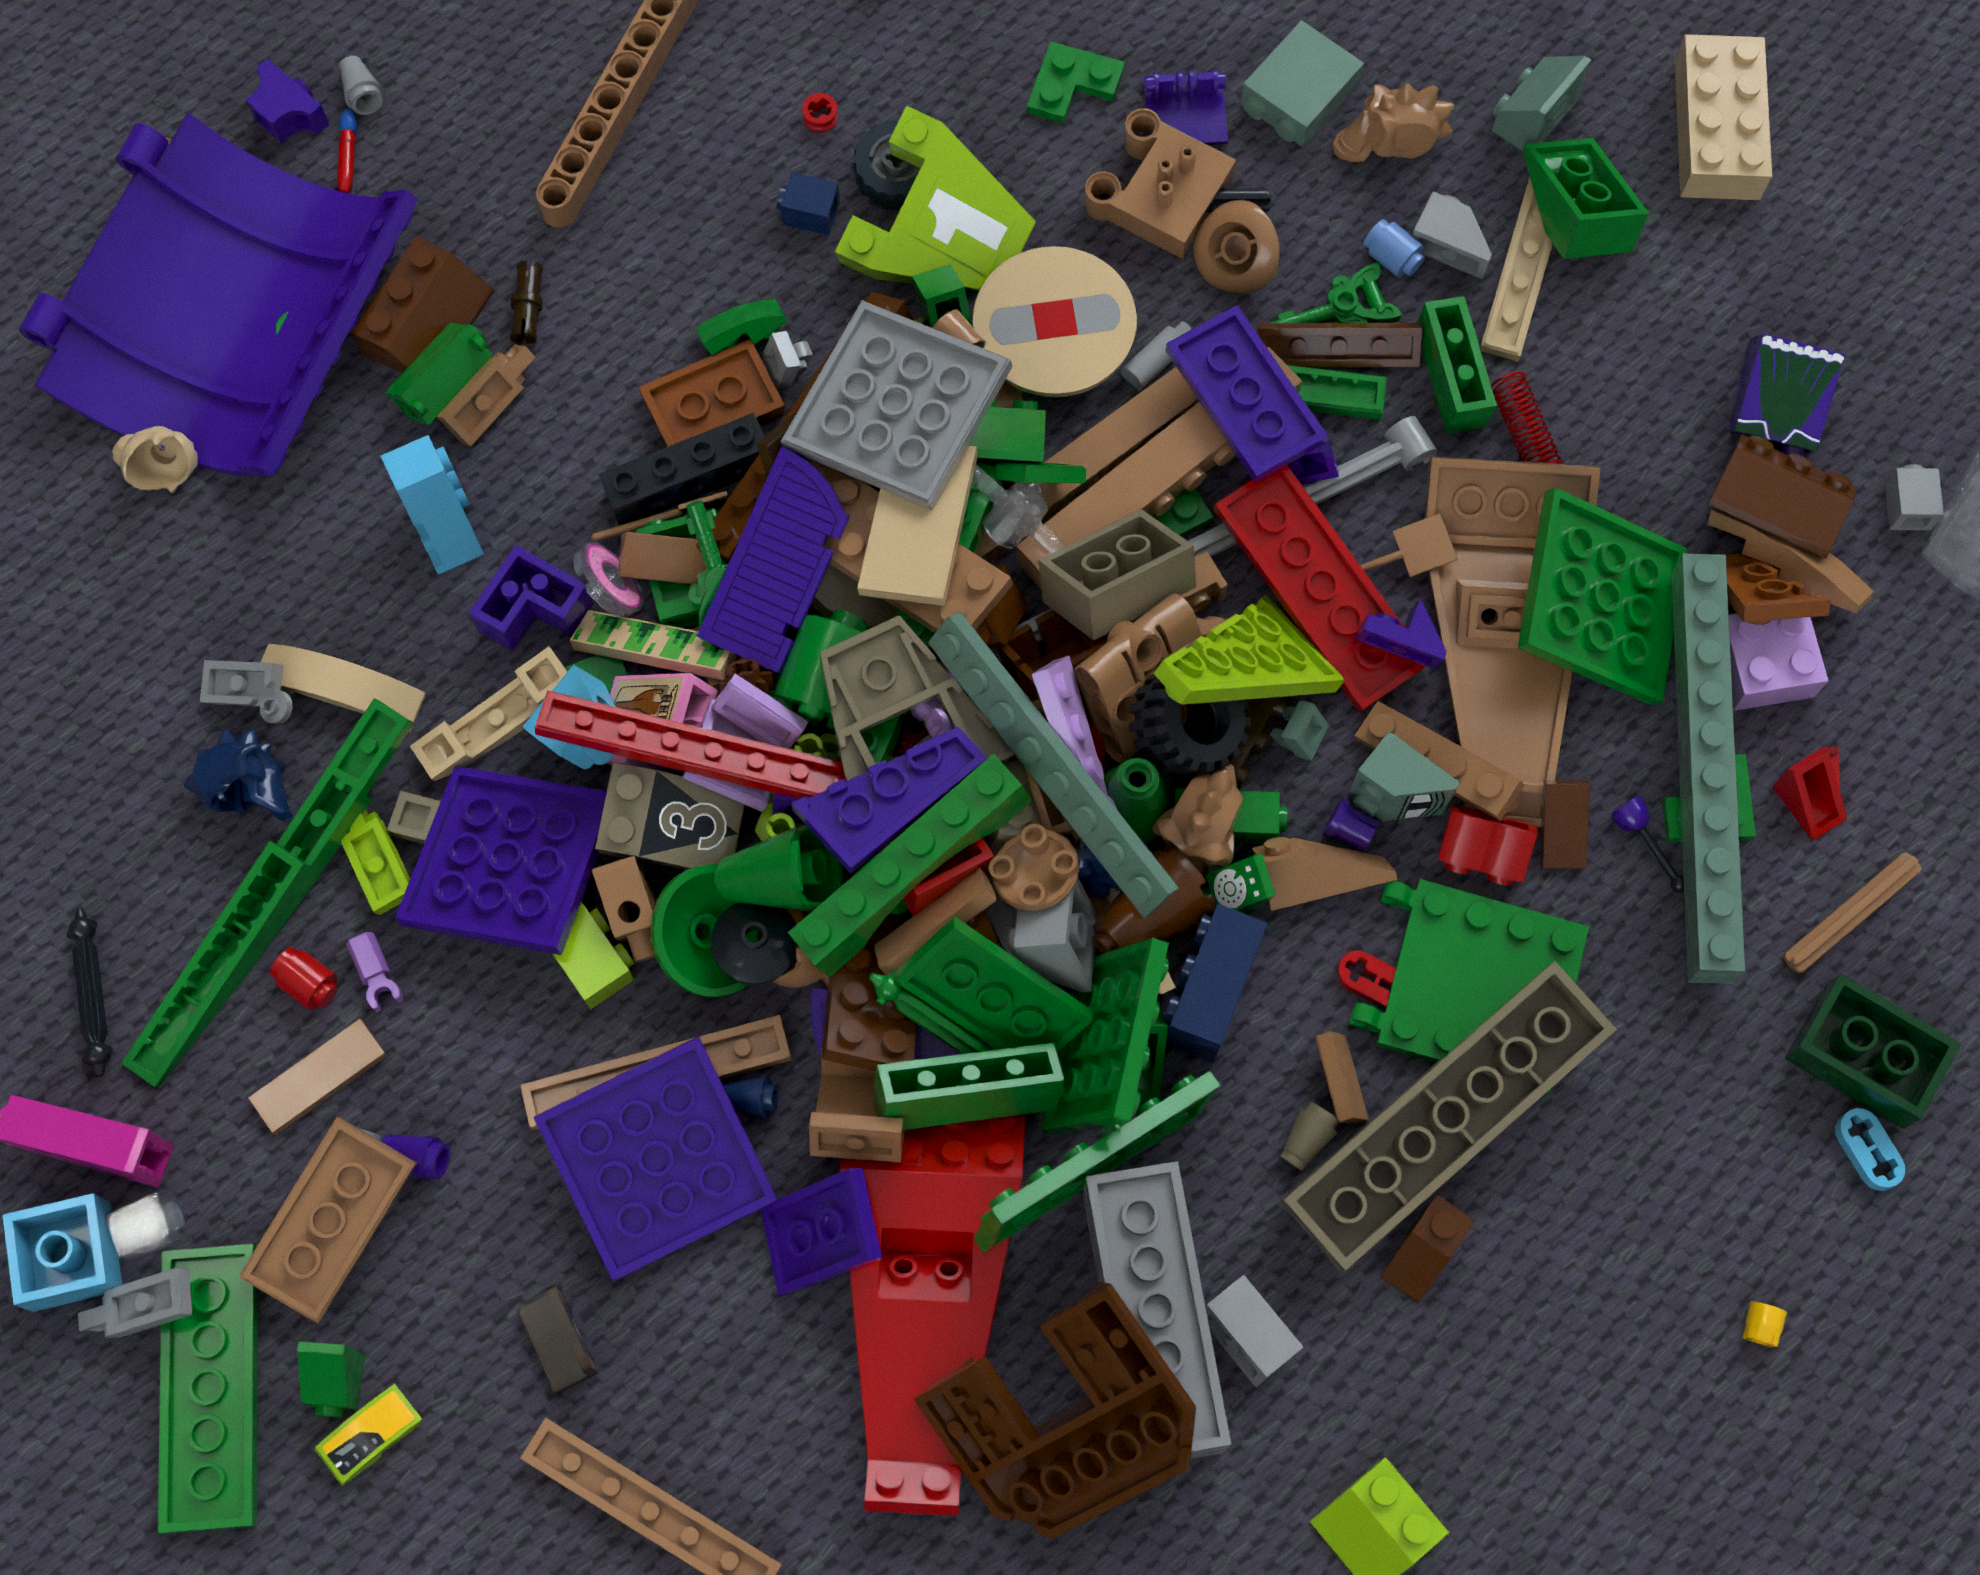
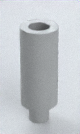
[1121,321,1192,391]

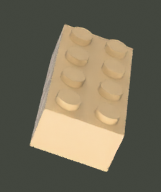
[1675,34,1772,200]

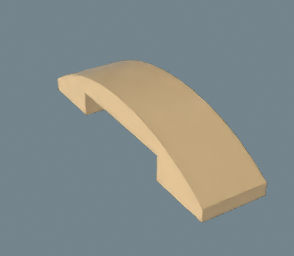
[261,644,426,732]
[410,646,567,781]

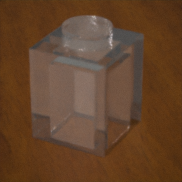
[104,1193,185,1263]

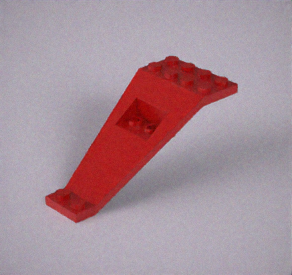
[840,1114,1025,1516]

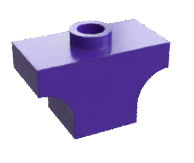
[246,58,330,143]

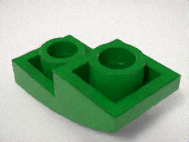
[696,299,788,356]

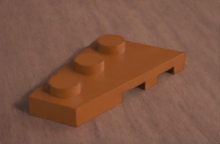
[1726,553,1831,625]

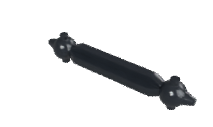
[67,908,113,1077]

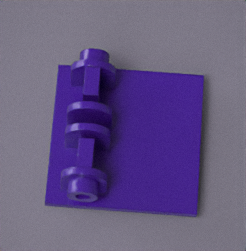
[1144,69,1228,144]

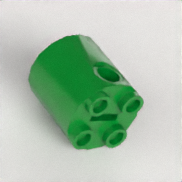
[771,609,869,732]

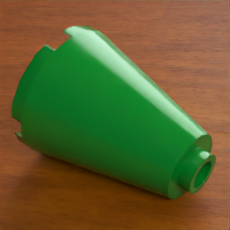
[714,823,842,912]

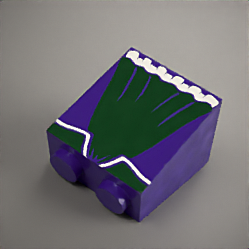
[1729,333,1846,456]

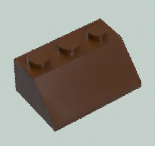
[351,236,494,373]
[1709,434,1857,558]

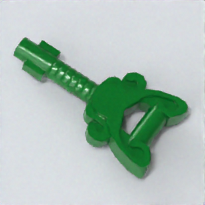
[1269,262,1402,323]
[685,500,729,629]

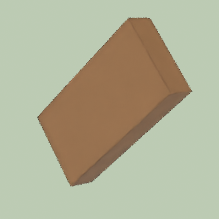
[1316,1031,1369,1125]

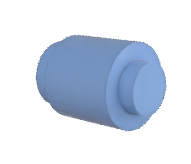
[1363,219,1425,278]

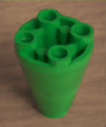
[1104,758,1173,846]

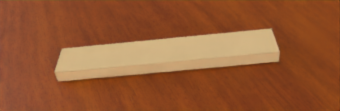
[1480,142,1553,361]

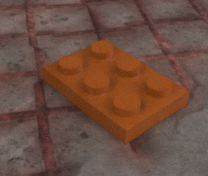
[639,339,786,447]

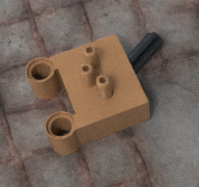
[1085,108,1271,259]

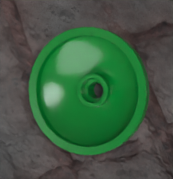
[651,864,758,997]

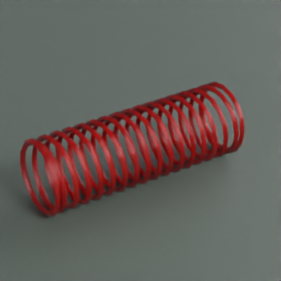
[1491,371,1564,464]

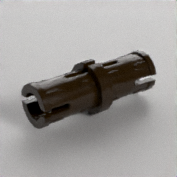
[510,261,543,344]

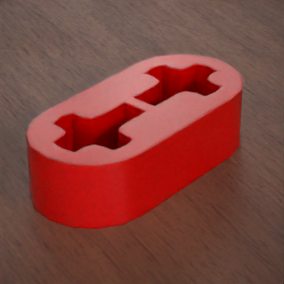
[1336,951,1396,1010]

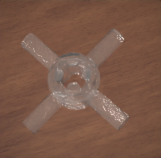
[972,464,1067,554]

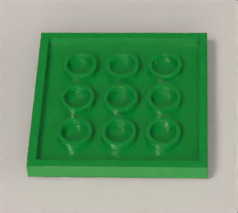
[1517,487,1687,706]
[1040,938,1169,1135]

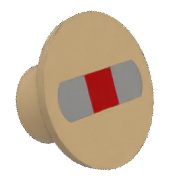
[973,246,1137,397]

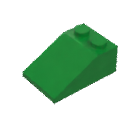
[1522,138,1649,259]
[969,399,1046,462]

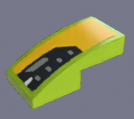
[315,1384,422,1486]

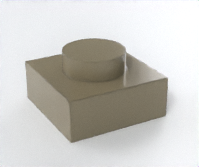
[387,791,441,844]

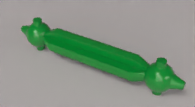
[869,970,997,1054]

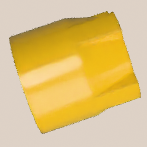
[1742,1301,1787,1348]

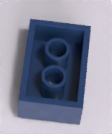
[1163,903,1268,1064]

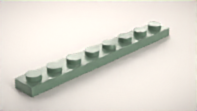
[928,612,1179,919]

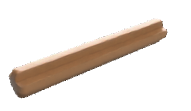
[1783,853,1922,974]

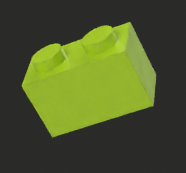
[552,902,635,1010]

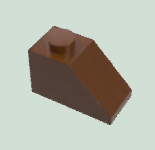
[1380,1194,1475,1303]

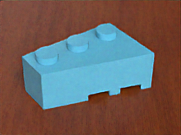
[381,435,484,575]

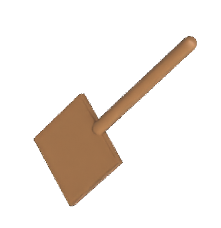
[591,491,727,541]
[1360,513,1458,578]

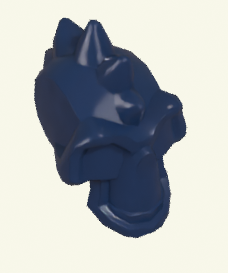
[184,728,293,822]

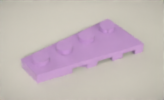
[1032,655,1117,809]

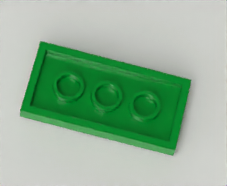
[895,916,1092,1053]

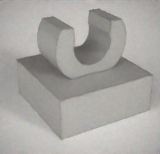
[762,331,813,390]

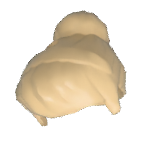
[112,426,198,493]

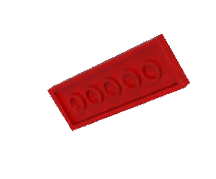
[1213,465,1427,713]

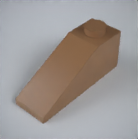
[1252,837,1397,911]

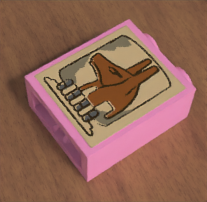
[607,673,718,771]

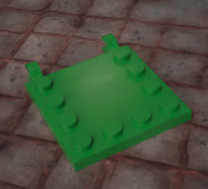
[1349,878,1589,1095]

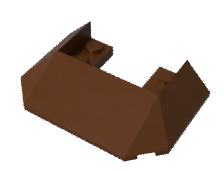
[913,1282,1196,1539]

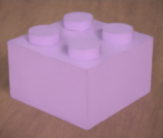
[1729,613,1828,711]

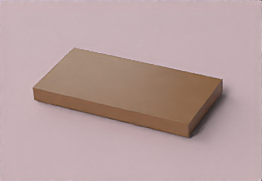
[239,1117,417,1323]

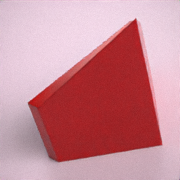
[1772,746,1847,840]

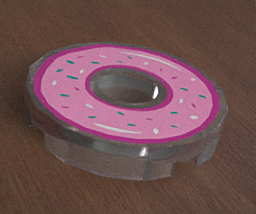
[573,542,644,618]

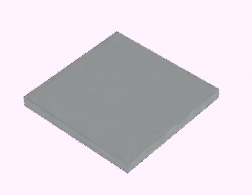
[781,300,1013,510]

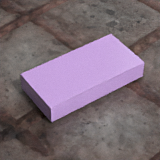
[711,673,808,749]

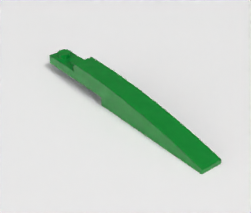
[121,698,414,1088]

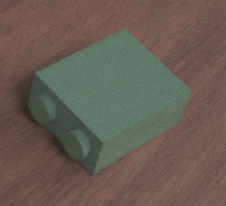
[1240,20,1364,147]

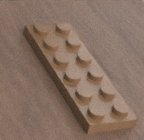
[802,456,1013,633]

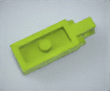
[341,809,410,915]

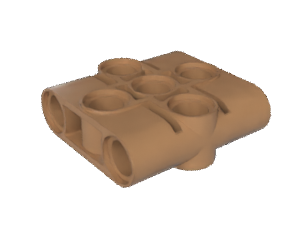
[1074,593,1202,764]

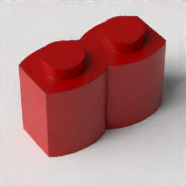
[1438,804,1538,886]

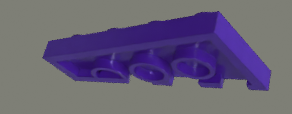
[792,727,988,874]

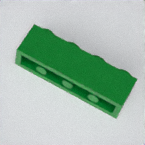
[872,1043,1064,1130]

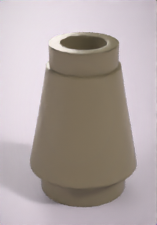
[1280,1101,1340,1171]

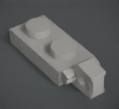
[78,1268,192,1338]

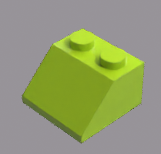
[1310,1457,1449,1575]

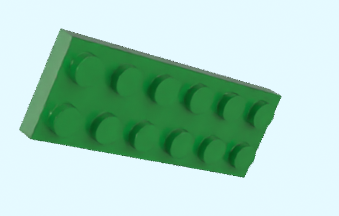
[973,1071,1221,1253]
[158,1244,258,1534]

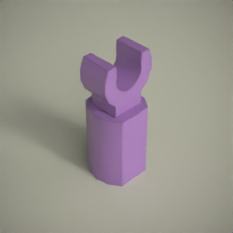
[346,932,403,1013]

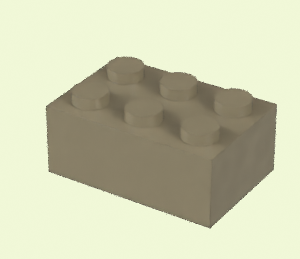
[1038,509,1196,641]

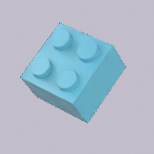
[2,1193,122,1312]

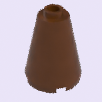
[1092,846,1216,954]

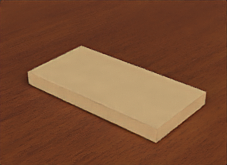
[857,446,978,606]

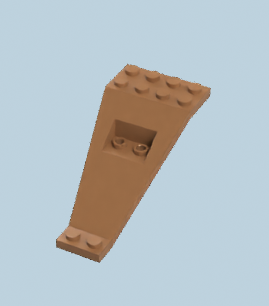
[1424,457,1600,827]

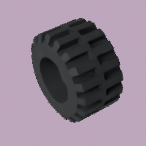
[1129,675,1251,777]

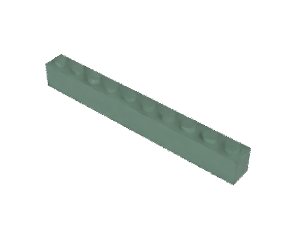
[1671,553,1745,984]

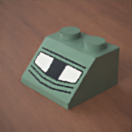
[1348,731,1461,821]

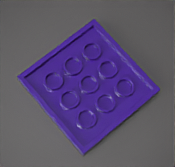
[395,766,607,955]
[533,1036,778,1281]

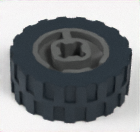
[853,119,921,211]

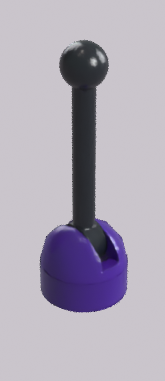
[1610,795,1684,893]

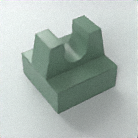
[1270,700,1329,761]

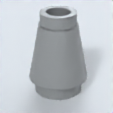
[339,56,384,115]

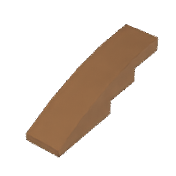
[1707,507,1874,613]

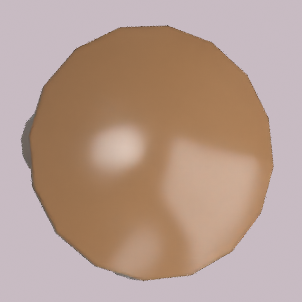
[989,824,1080,911]

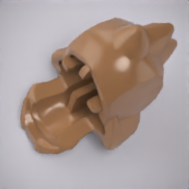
[1332,83,1455,162]
[1152,764,1243,877]

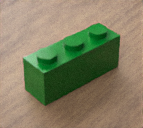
[1416,296,1497,434]

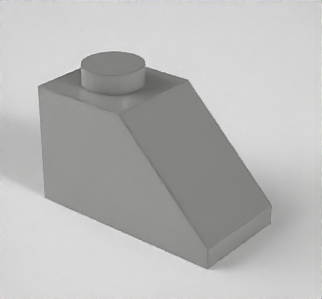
[1412,191,1492,279]

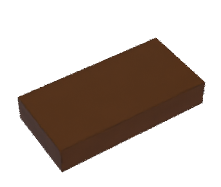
[1540,780,1590,868]

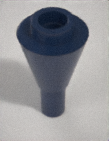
[724,1075,779,1120]

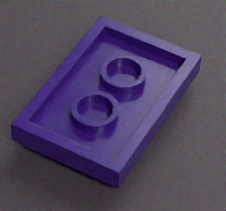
[761,1168,882,1296]

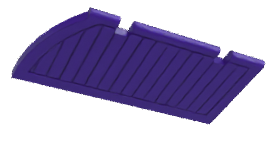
[697,446,850,674]

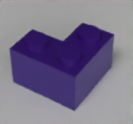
[469,545,594,651]

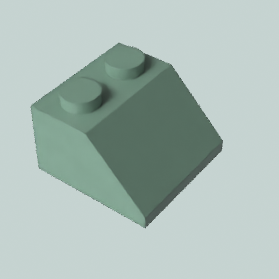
[1492,56,1591,151]

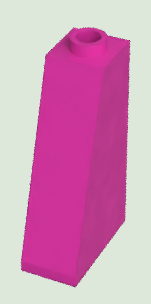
[0,1095,174,1188]

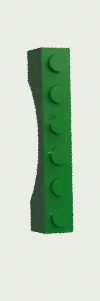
[788,753,1033,978]

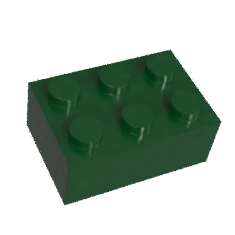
[1784,973,1961,1129]

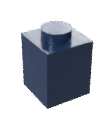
[777,172,840,235]

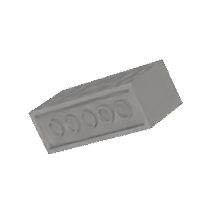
[1083,1161,1231,1459]

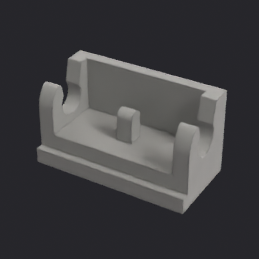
[1205,1275,1303,1387]

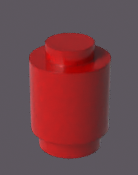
[270,947,338,1010]

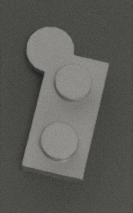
[200,660,293,725]

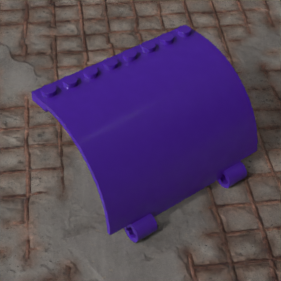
[18,114,418,477]

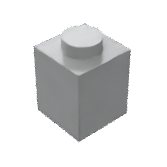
[1885,464,1944,530]

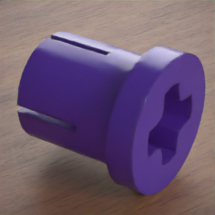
[1322,797,1379,852]

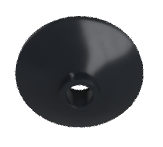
[711,902,798,985]

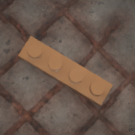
[1354,701,1524,821]

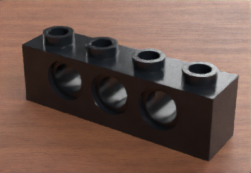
[598,413,764,526]

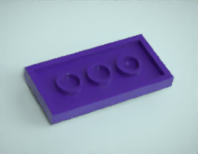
[1165,305,1328,483]

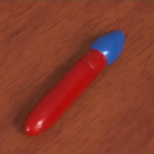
[337,108,357,194]

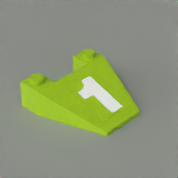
[835,105,1036,292]

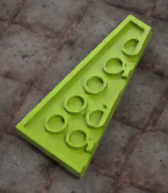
[1154,595,1345,705]

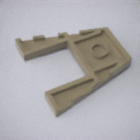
[819,616,1016,781]

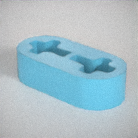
[1835,1108,1905,1191]

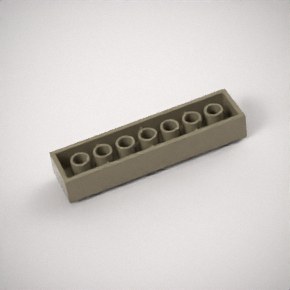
[1279,961,1617,1271]

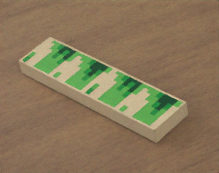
[570,610,738,680]

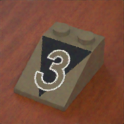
[595,762,745,870]

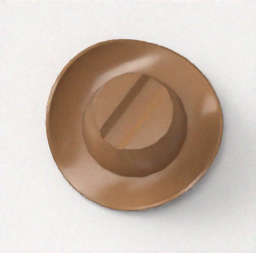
[1193,200,1280,294]

